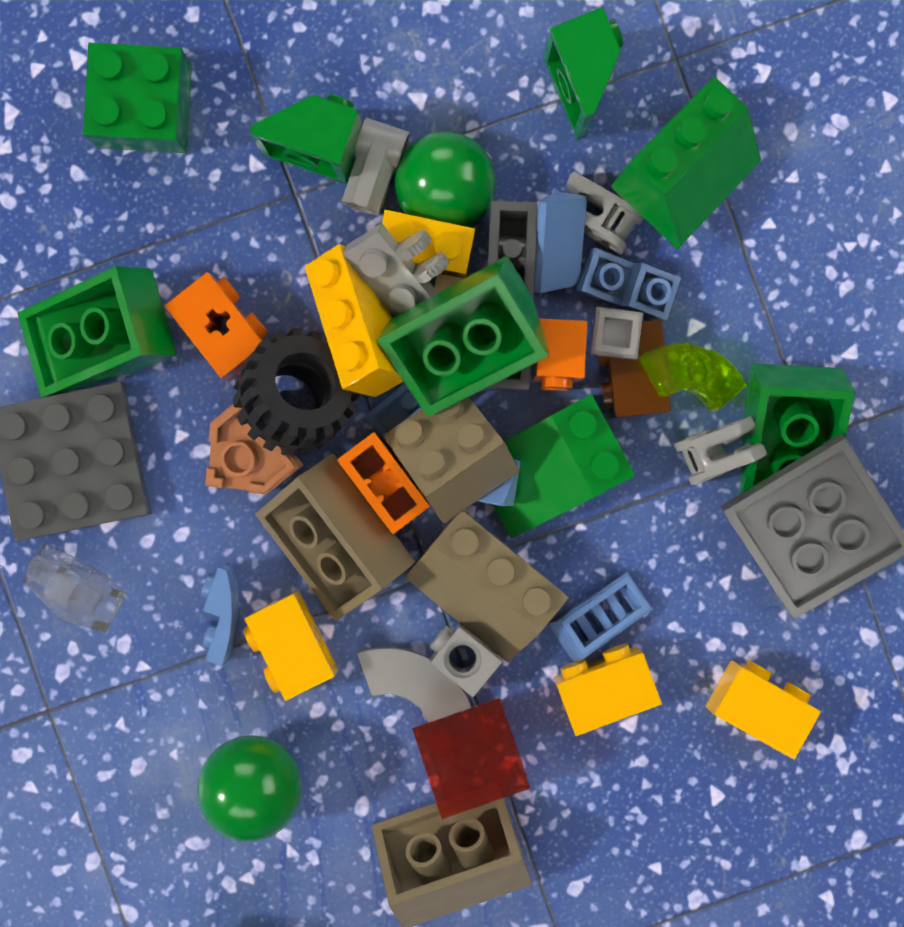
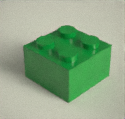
[83,42,192,154]

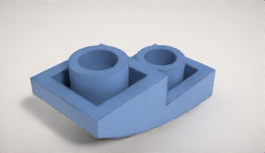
[575,248,681,321]
[201,564,239,666]

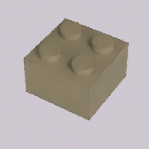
[383,397,520,524]

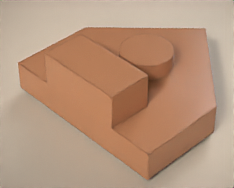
[205,404,304,495]

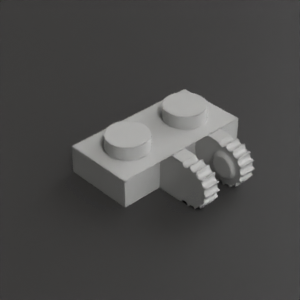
[342,223,449,317]

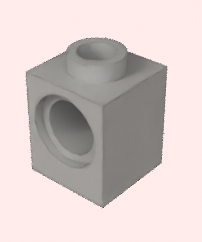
[429,622,502,697]

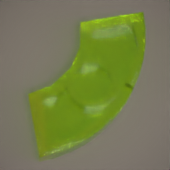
[639,342,747,411]

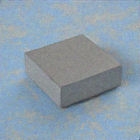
[589,307,643,360]

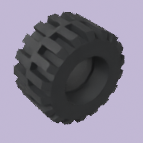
[233,328,360,456]

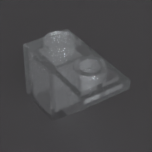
[23,542,127,633]

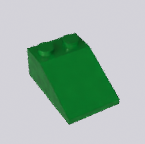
[17,266,177,398]
[739,363,855,495]
[492,394,635,539]

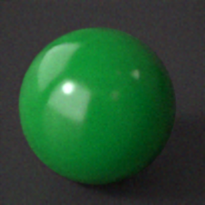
[395,131,496,227]
[197,735,302,842]

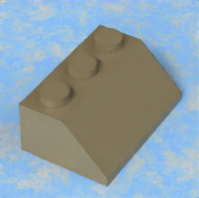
[255,453,415,621]
[405,510,569,662]
[371,781,533,927]

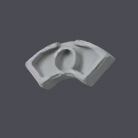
[357,646,472,724]

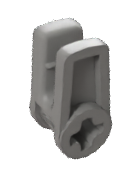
[566,172,644,255]
[674,416,767,485]

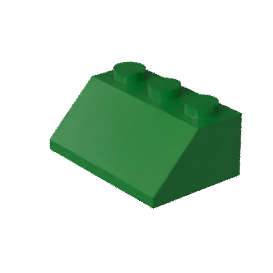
[611,76,761,250]
[377,256,550,417]

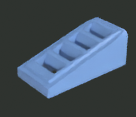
[549,572,653,661]

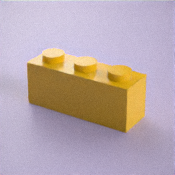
[304,244,404,397]

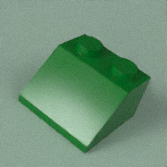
[543,7,623,140]
[250,94,362,185]

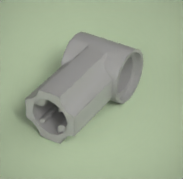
[342,117,410,216]

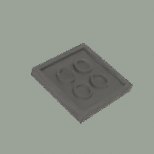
[0,382,152,542]
[721,433,904,619]

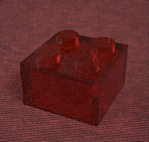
[412,698,531,819]

